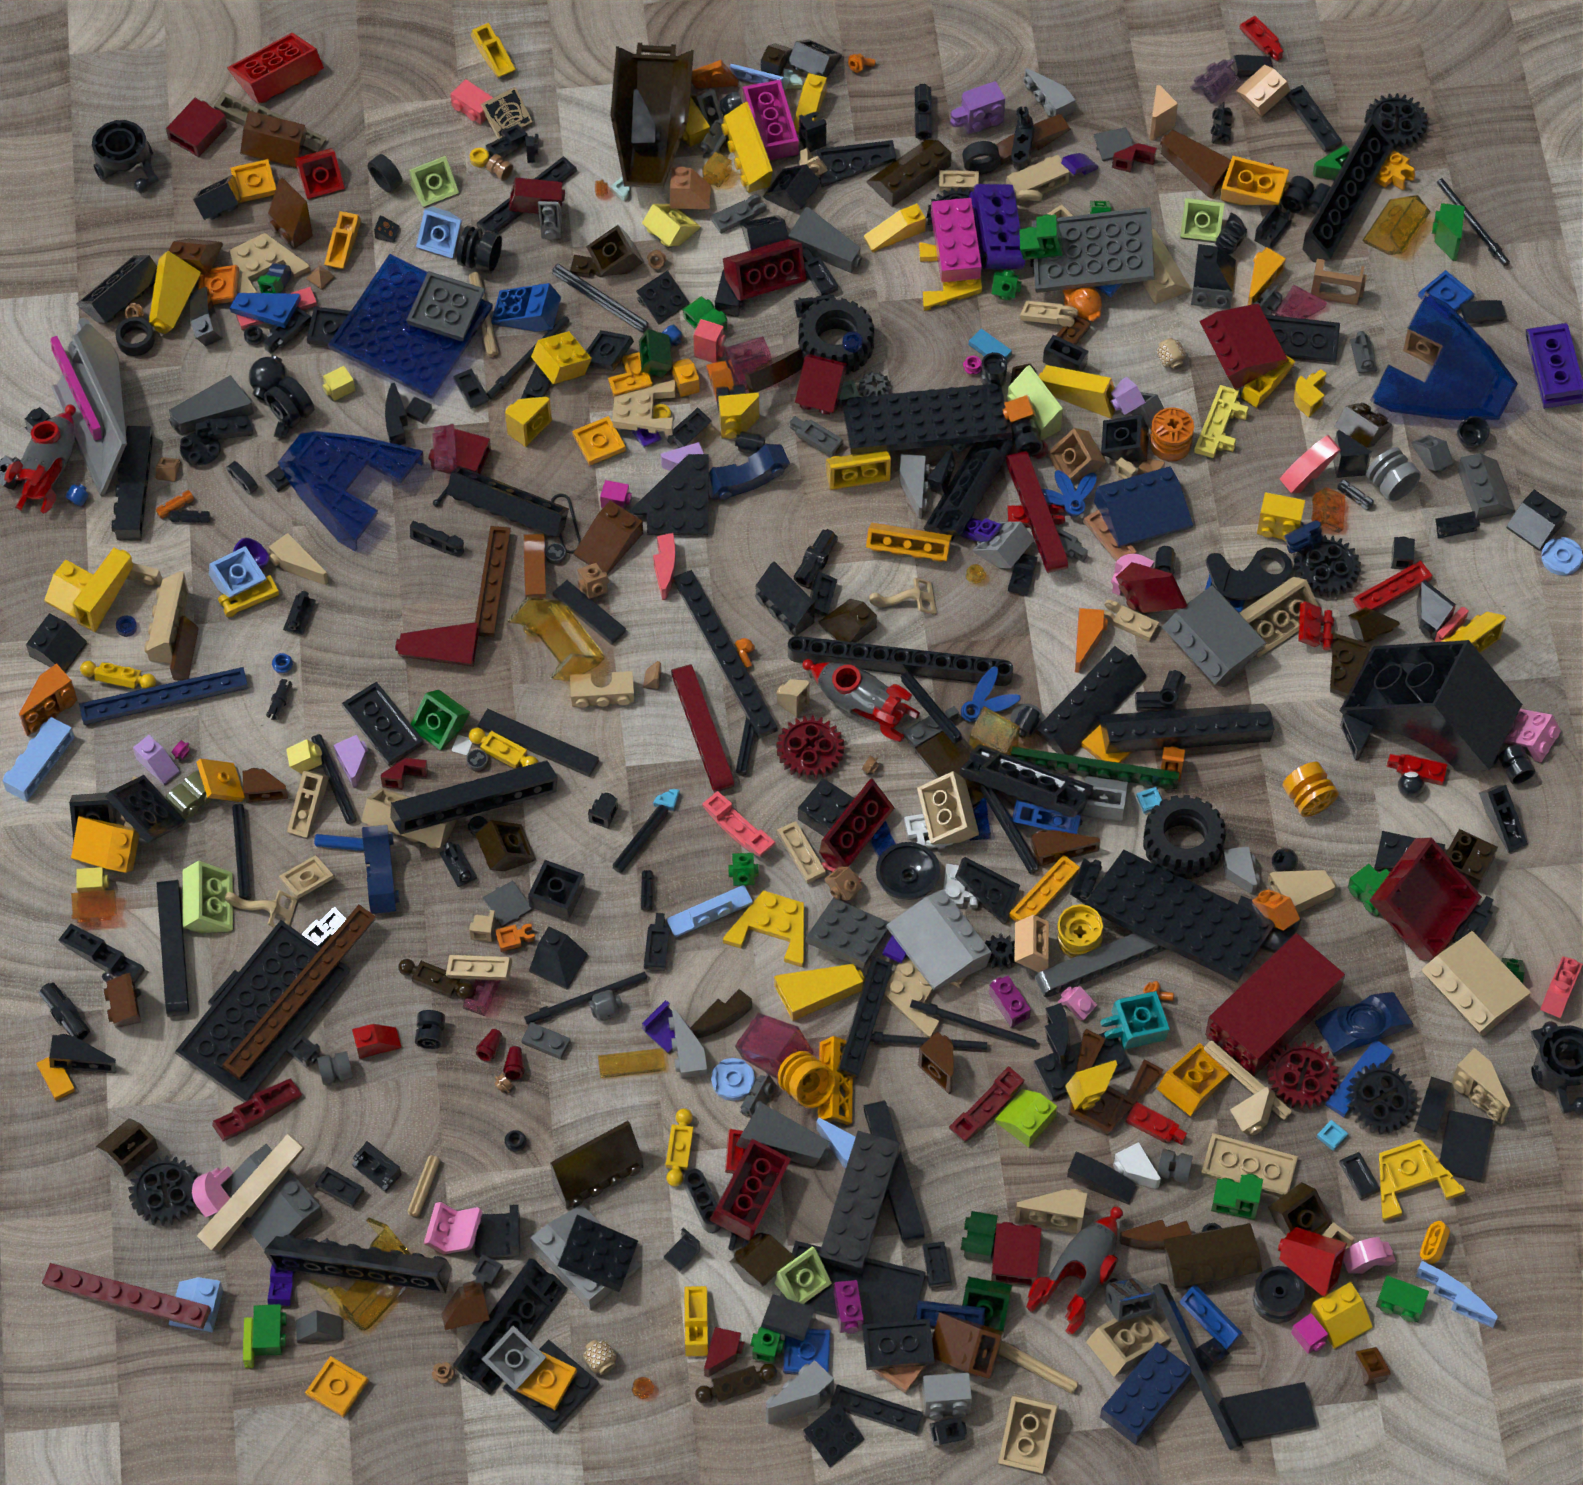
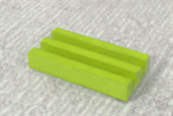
[243,1317,255,1368]

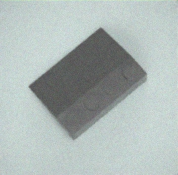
[1162,585,1267,687]
[222,1143,323,1251]

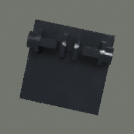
[636,270,689,324]
[803,1402,864,1467]

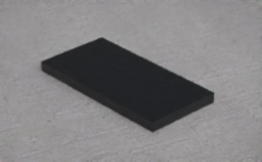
[780,1241,926,1324]

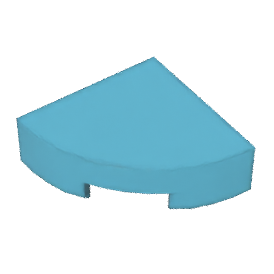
[653,789,680,811]

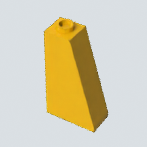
[149,251,201,334]
[1038,365,1116,418]
[72,547,133,632]
[774,964,865,1021]

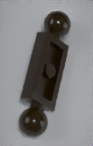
[398,959,474,999]
[695,1363,777,1404]

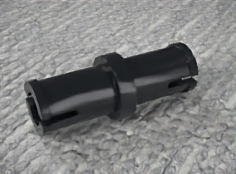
[266,679,293,720]

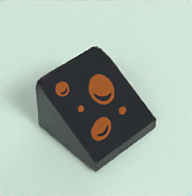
[374,215,400,243]

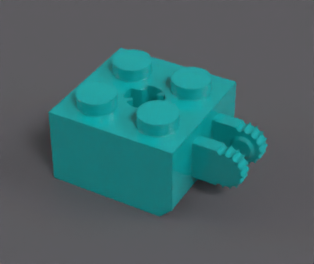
[1100,991,1170,1050]

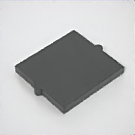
[1094,127,1133,161]
[482,880,532,927]

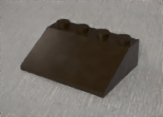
[550,1120,644,1210]

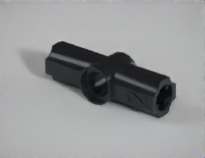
[914,84,932,141]
[794,529,838,587]
[38,982,90,1040]

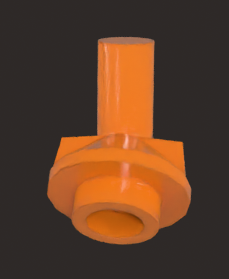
[848,54,875,73]
[735,638,755,668]
[1143,981,1174,1001]

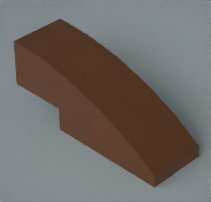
[1119,1219,1192,1250]

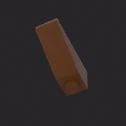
[1031,830,1100,866]

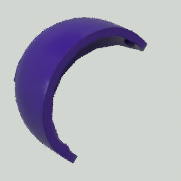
[233,538,269,569]

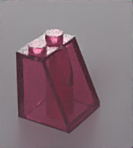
[735,1013,813,1079]

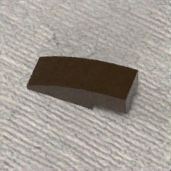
[689,989,752,1039]

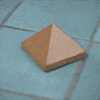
[306,265,334,290]

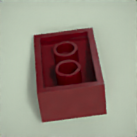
[1116,562,1188,613]

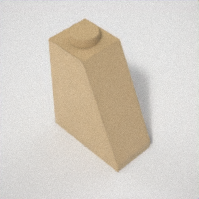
[1268,870,1336,913]

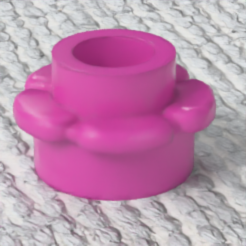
[963,356,982,374]
[171,740,190,759]

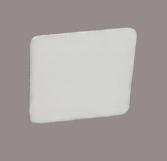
[452,735,472,755]

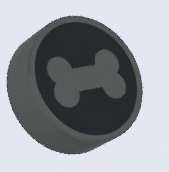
[545,543,566,564]
[467,749,488,771]

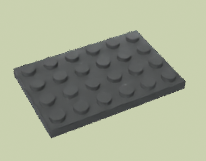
[1032,207,1155,293]

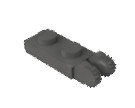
[711,194,767,233]

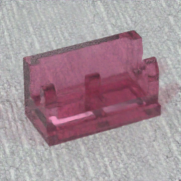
[432,423,457,471]
[463,979,501,1016]

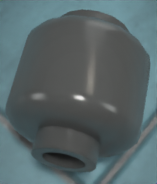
[589,990,623,1021]

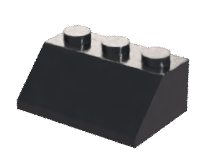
[755,561,815,636]

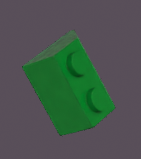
[1432,203,1465,261]
[411,689,470,750]

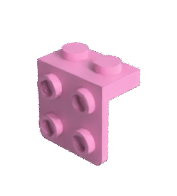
[1503,709,1561,762]
[424,1202,482,1255]

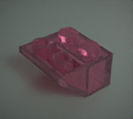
[726,336,772,391]

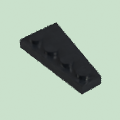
[816,140,896,187]

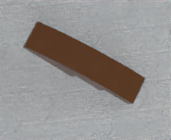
[996,114,1071,165]

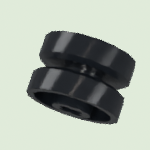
[264,376,315,428]
[1252,1266,1305,1324]

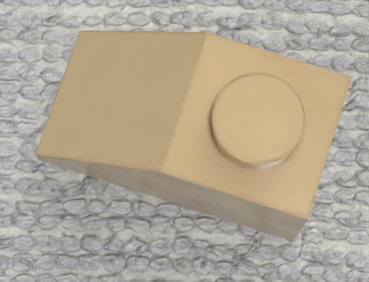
[776,679,810,717]
[1230,1087,1275,1136]

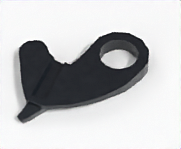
[1206,547,1292,602]

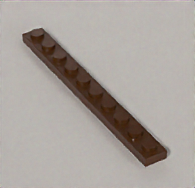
[223,904,376,1080]

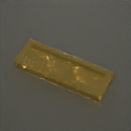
[598,1048,666,1078]

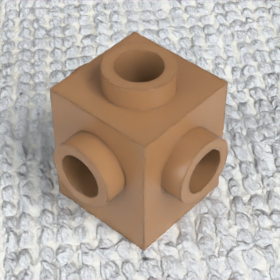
[577,563,609,599]
[824,867,863,901]

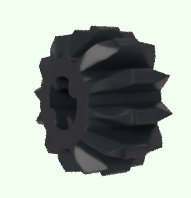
[1215,220,1247,254]
[985,933,1016,971]

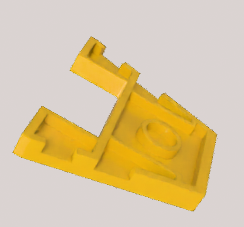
[919,242,982,311]
[723,890,804,967]
[1379,1139,1465,1222]

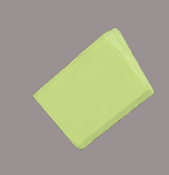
[409,156,459,207]
[1180,198,1225,241]
[775,1246,832,1304]

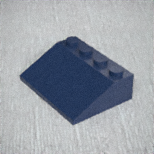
[1094,466,1193,548]

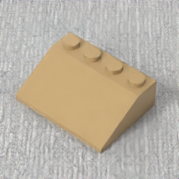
[1421,931,1532,1037]

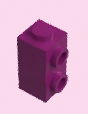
[989,975,1031,1028]
[834,1280,863,1334]

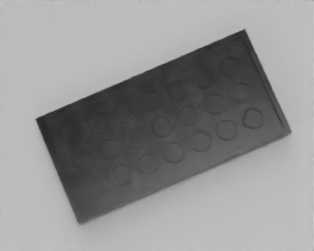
[841,383,1012,455]
[1085,849,1275,983]
[175,920,350,1103]

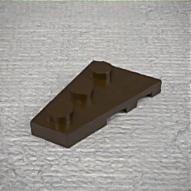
[1330,633,1372,697]

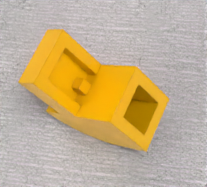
[1294,369,1327,417]

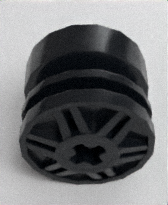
[456,225,502,274]

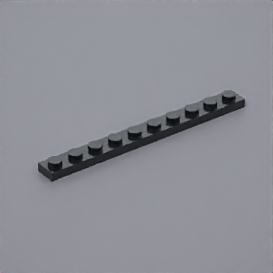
[673,570,778,739]

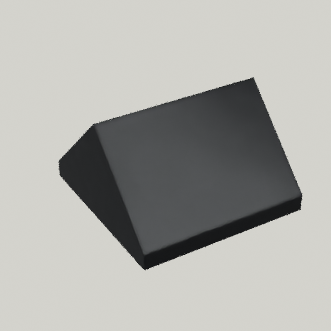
[1333,430,1372,478]
[761,1294,816,1341]

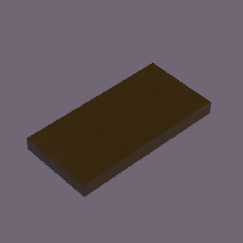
[915,732,1000,808]

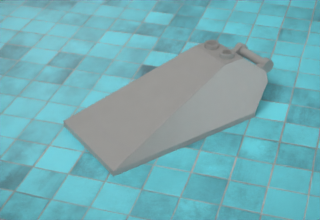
[52,318,127,496]

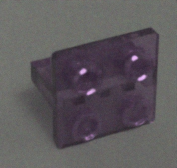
[1190,58,1239,103]

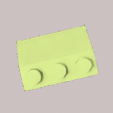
[1007,365,1063,440]
[183,861,233,933]

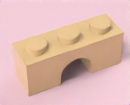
[570,671,634,708]

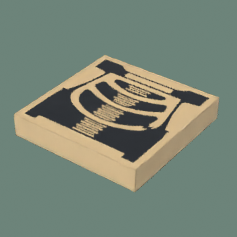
[480,87,532,139]

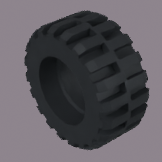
[798,298,874,375]
[1143,795,1226,879]

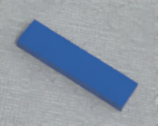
[1326,1040,1393,1117]

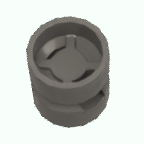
[317,1051,353,1085]
[1157,1149,1193,1184]

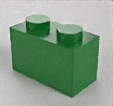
[1375,1275,1429,1322]
[252,1304,287,1356]

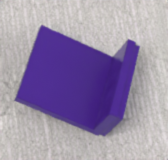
[641,1000,690,1053]

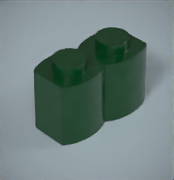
[960,1211,998,1262]

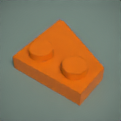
[691,60,739,89]

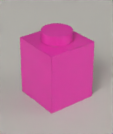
[600,480,632,509]
[1291,1313,1328,1354]

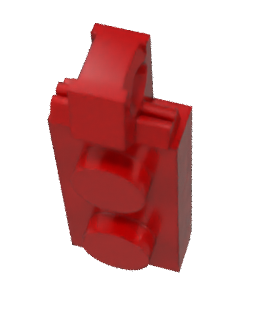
[1239,16,1284,61]
[1387,754,1447,786]
[1126,1101,1187,1145]

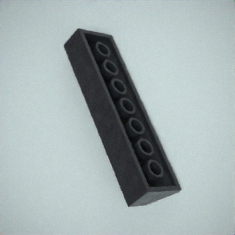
[1302,118,1394,263]
[1099,703,1275,754]
[264,1235,452,1294]

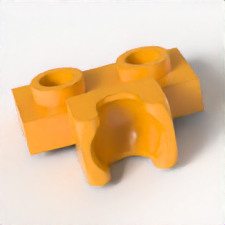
[1374,151,1415,190]

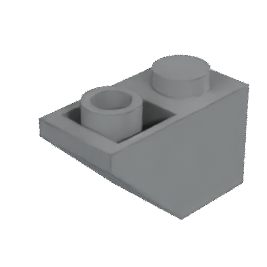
[1222,847,1260,894]

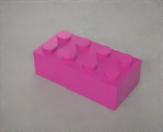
[743,79,799,160]
[931,198,981,282]

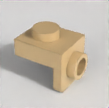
[799,148,827,176]

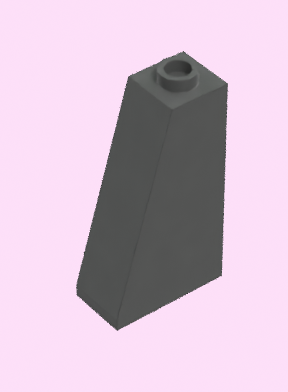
[788,207,862,273]
[168,375,254,435]
[736,1102,830,1167]

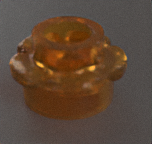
[595,179,608,198]
[632,1377,654,1399]

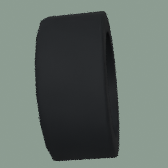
[962,141,1001,175]
[367,154,403,193]
[115,317,155,356]

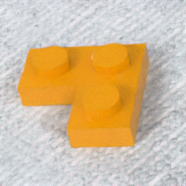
[608,352,652,397]

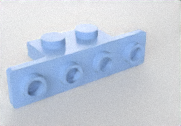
[667,885,752,937]

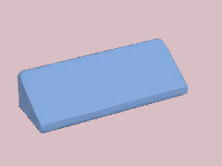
[730,64,790,90]

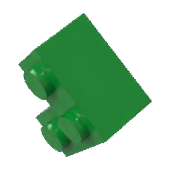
[1020,214,1063,260]
[1348,863,1390,917]
[1211,1174,1263,1220]

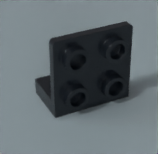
[475,1205,520,1258]

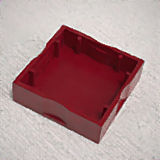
[1369,837,1482,960]

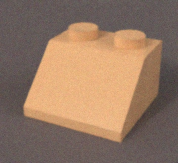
[1236,65,1290,116]

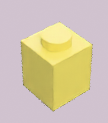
[322,366,355,401]
[286,739,322,774]
[76,867,109,897]

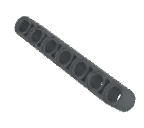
[1035,933,1167,997]

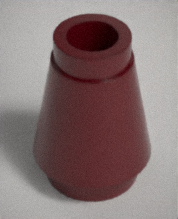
[476,1029,502,1062]
[503,1046,525,1080]

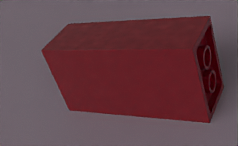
[1205,933,1345,1077]

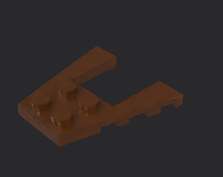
[1068,1029,1164,1135]

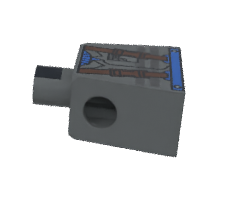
[1105,1278,1157,1322]

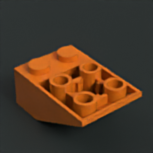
[19,663,78,736]

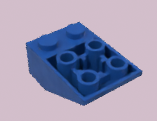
[491,283,561,332]

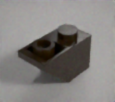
[1348,607,1400,642]

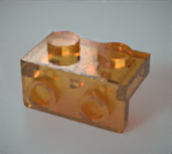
[1311,487,1345,533]
[71,890,117,923]

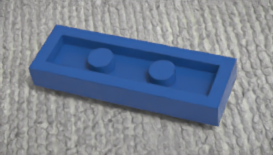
[1179,1285,1242,1350]

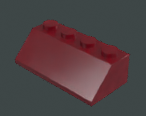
[723,239,806,301]
[819,779,895,868]

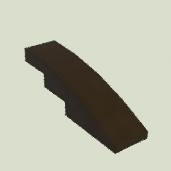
[744,348,804,393]

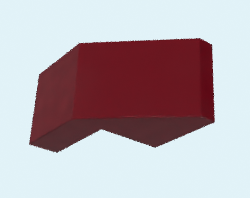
[1112,143,1157,173]
[380,758,428,790]

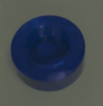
[842,332,863,352]
[115,615,137,637]

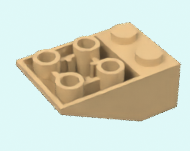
[1452,1048,1510,1125]

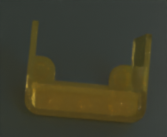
[507,597,605,681]
[308,1217,411,1331]

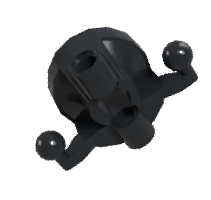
[92,120,159,193]
[1531,1021,1583,1114]

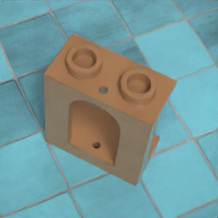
[1310,259,1367,305]

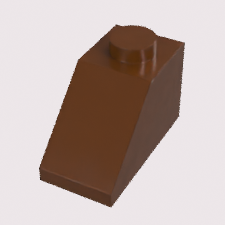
[242,768,288,803]

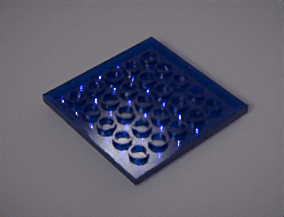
[328,254,493,399]

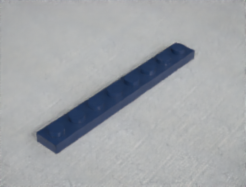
[79,667,248,725]

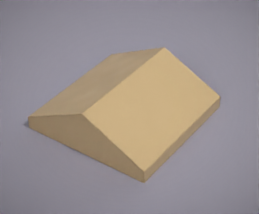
[279,855,335,899]

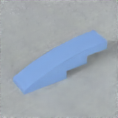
[1416,1261,1498,1328]

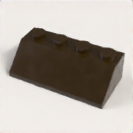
[867,140,952,207]
[1163,1223,1262,1288]

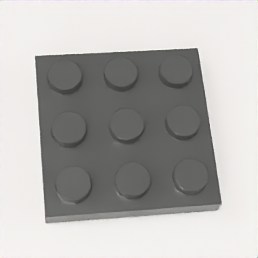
[407,271,485,341]
[805,897,889,968]

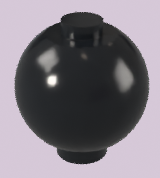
[248,355,289,401]

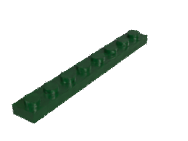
[1011,746,1180,790]

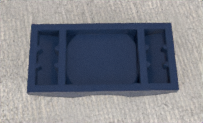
[1315,992,1413,1056]

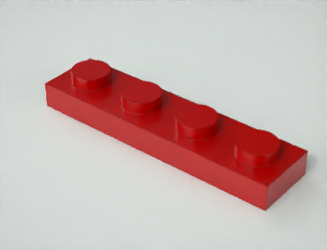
[1353,560,1433,611]

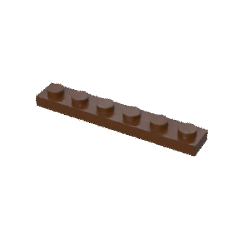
[475,526,511,637]

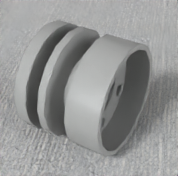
[1366,447,1421,502]

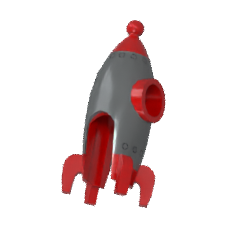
[4,404,76,514]
[802,659,920,742]
[1026,1206,1123,1334]

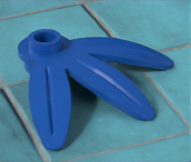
[1041,470,1097,517]
[961,666,1021,737]

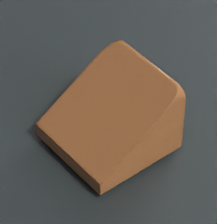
[156,457,181,482]
[643,661,662,690]

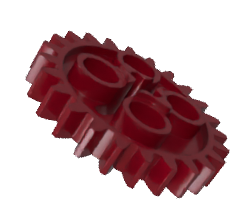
[776,715,844,780]
[1267,1041,1339,1110]

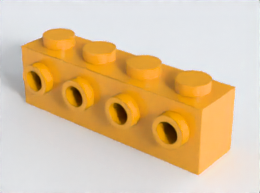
[866,522,952,562]

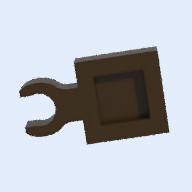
[570,255,604,278]

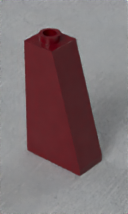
[395,622,480,667]

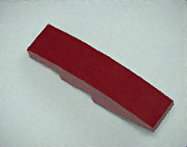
[212,1078,302,1142]

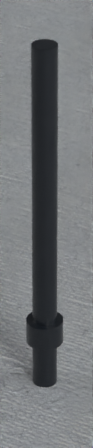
[1437,178,1510,266]
[486,315,570,399]
[524,971,648,1025]
[910,999,1036,1048]
[870,1031,987,1051]

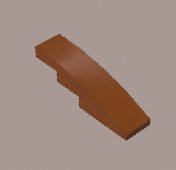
[524,534,546,599]

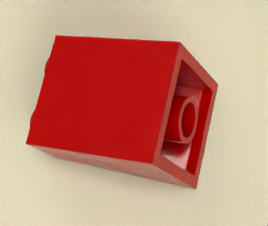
[1278,1227,1347,1296]

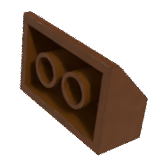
[240,111,307,168]

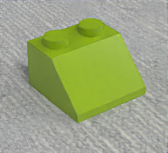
[994,1089,1057,1148]

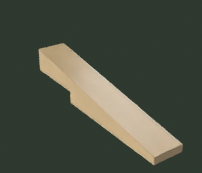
[197,1134,305,1251]

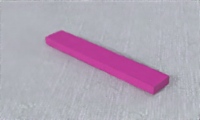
[50,336,102,441]

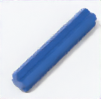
[314,834,364,851]

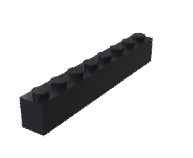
[390,760,558,835]

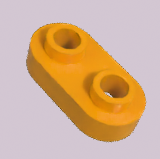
[1420,1221,1450,1264]

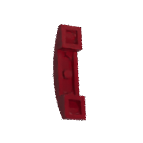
[949,1066,1025,1142]

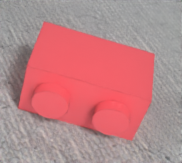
[451,79,493,125]
[693,319,726,363]

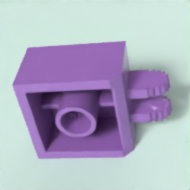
[950,81,1005,134]

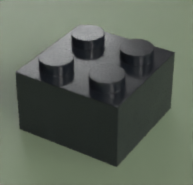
[798,778,855,836]
[528,860,585,921]

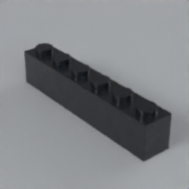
[111,426,154,541]
[446,466,569,537]

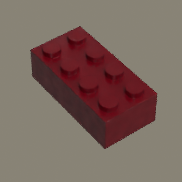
[710,1138,791,1241]

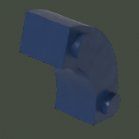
[709,444,790,500]
[362,825,400,914]

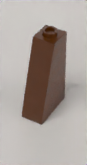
[1160,129,1231,198]

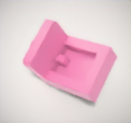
[1058,986,1097,1020]

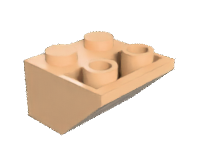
[1015,915,1049,972]

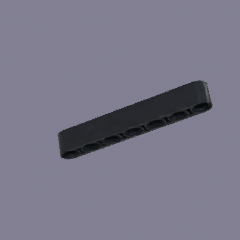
[156,879,189,1017]
[863,1100,925,1244]

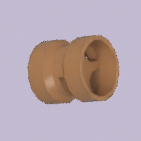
[486,154,514,181]

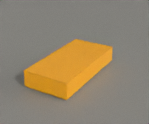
[36,1057,75,1101]

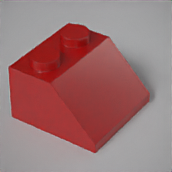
[294,148,345,199]

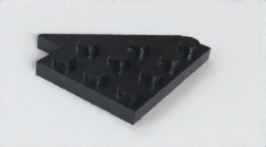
[630,454,709,535]

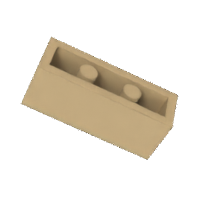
[1006,155,1070,205]

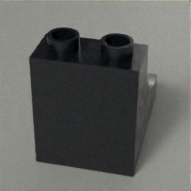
[1339,640,1523,771]

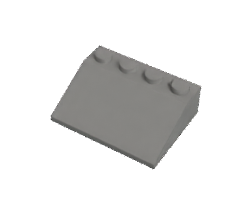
[886,889,991,990]
[530,1205,641,1310]

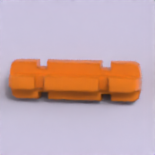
[156,490,194,519]

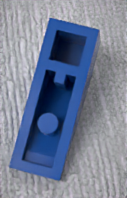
[1012,799,1081,834]

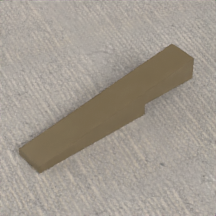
[214,92,327,153]

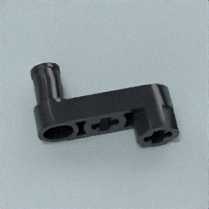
[1011,106,1035,171]

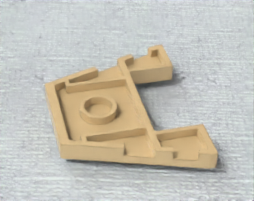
[230,233,310,293]
[612,380,676,435]
[883,958,966,1038]

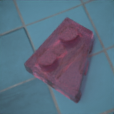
[1275,285,1327,319]

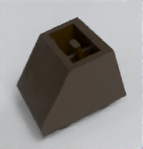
[1334,402,1392,448]
[1446,829,1498,891]
[96,1118,158,1177]

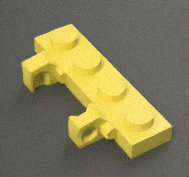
[1194,385,1249,458]

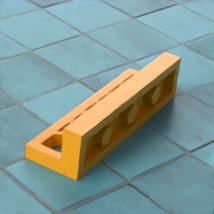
[818,1036,853,1125]

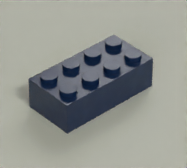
[1100,1342,1193,1445]

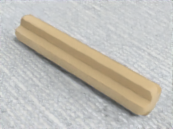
[408,1155,440,1217]

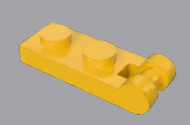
[218,575,279,617]

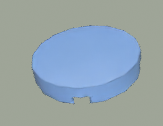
[1541,537,1583,576]
[711,1058,755,1101]

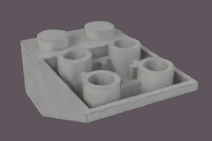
[766,1360,834,1424]

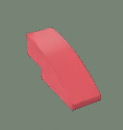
[1279,435,1341,493]
[653,533,676,600]

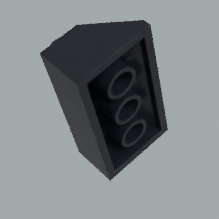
[76,255,157,323]

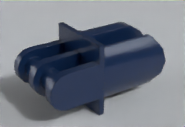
[1285,521,1323,554]

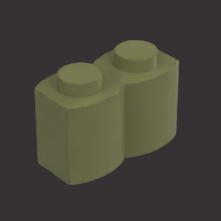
[166,770,213,819]

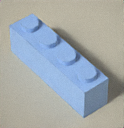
[3,717,75,802]

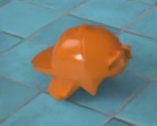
[1063,287,1102,322]

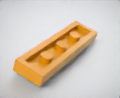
[1009,855,1080,922]

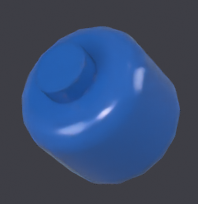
[662,324,683,346]
[66,484,89,507]

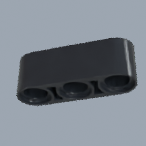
[684,1168,721,1233]

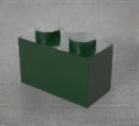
[639,329,673,378]

